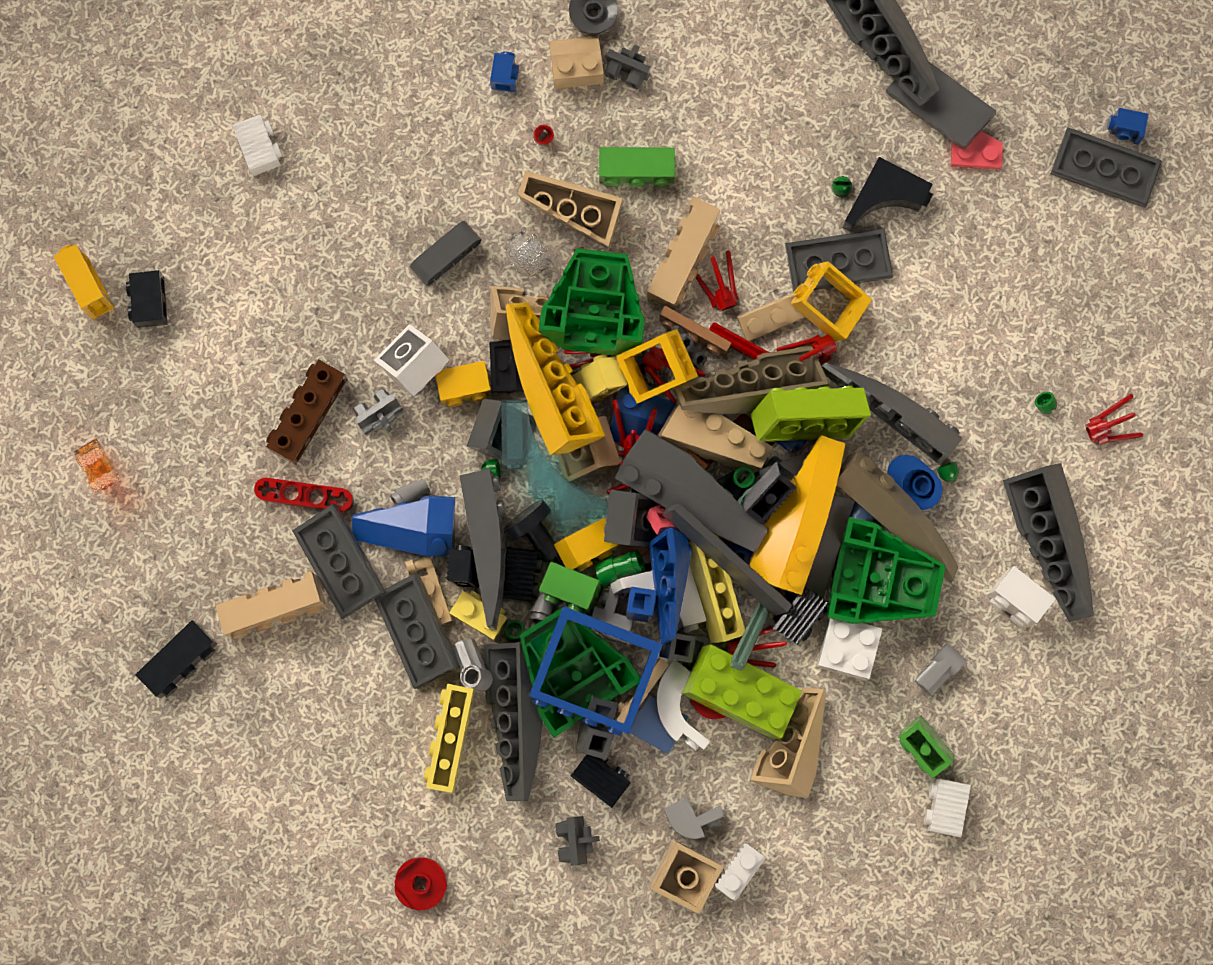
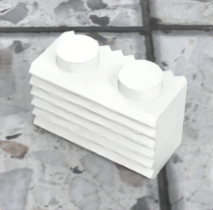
[232,115,282,176]
[924,779,971,837]
[714,843,766,901]

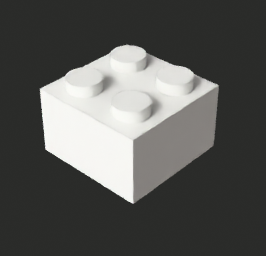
[374,324,449,396]
[986,566,1056,628]
[816,619,882,681]

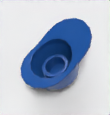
[887,455,943,510]

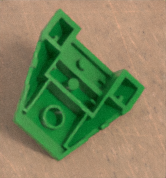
[538,248,645,356]
[827,517,946,624]
[520,608,640,738]

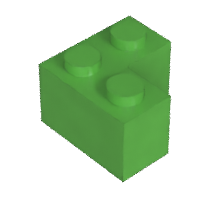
[539,562,603,616]

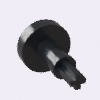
[504,499,575,571]

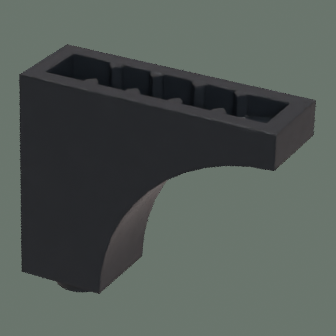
[842,157,933,232]

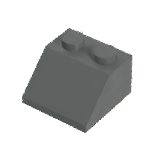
[467,399,536,466]
[604,490,660,547]

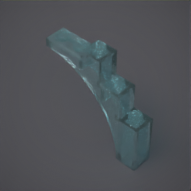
[501,400,608,530]

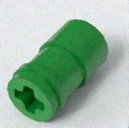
[595,550,645,587]

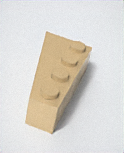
[518,171,623,250]
[647,196,721,310]
[658,401,773,473]
[215,571,327,639]

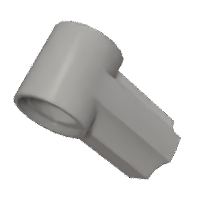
[453,638,493,691]
[915,643,967,696]

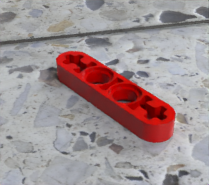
[254,478,354,512]

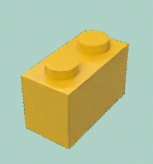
[435,361,492,407]
[554,517,619,572]

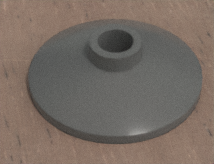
[569,0,618,34]

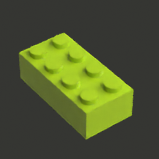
[751,386,871,442]
[681,644,802,740]

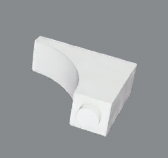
[610,565,707,634]

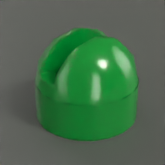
[832,176,852,197]
[1035,392,1057,414]
[482,459,501,479]
[936,461,959,482]
[733,467,755,488]
[504,620,525,643]

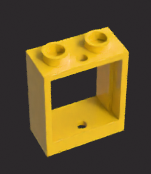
[53,244,115,320]
[790,261,872,341]
[616,329,698,403]

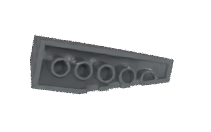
[826,0,940,106]
[822,363,962,465]
[615,429,769,552]
[1003,463,1094,622]
[459,469,506,631]
[484,642,543,801]

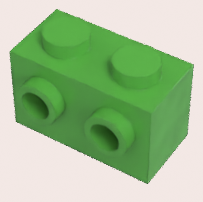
[898,715,955,779]

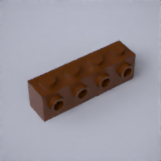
[266,359,348,465]

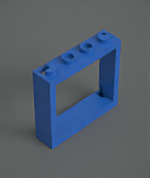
[529,606,663,736]

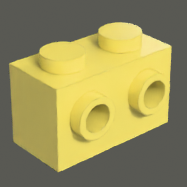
[573,354,627,402]
[449,590,508,642]

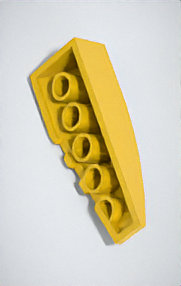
[506,302,606,455]
[749,435,845,595]

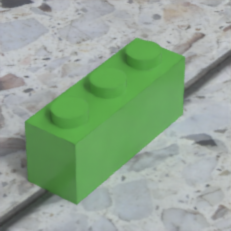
[599,147,675,187]

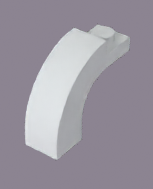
[656,660,710,751]

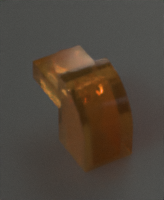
[74,438,121,492]

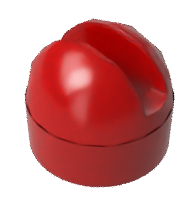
[533,124,554,146]

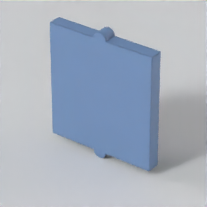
[630,695,689,754]

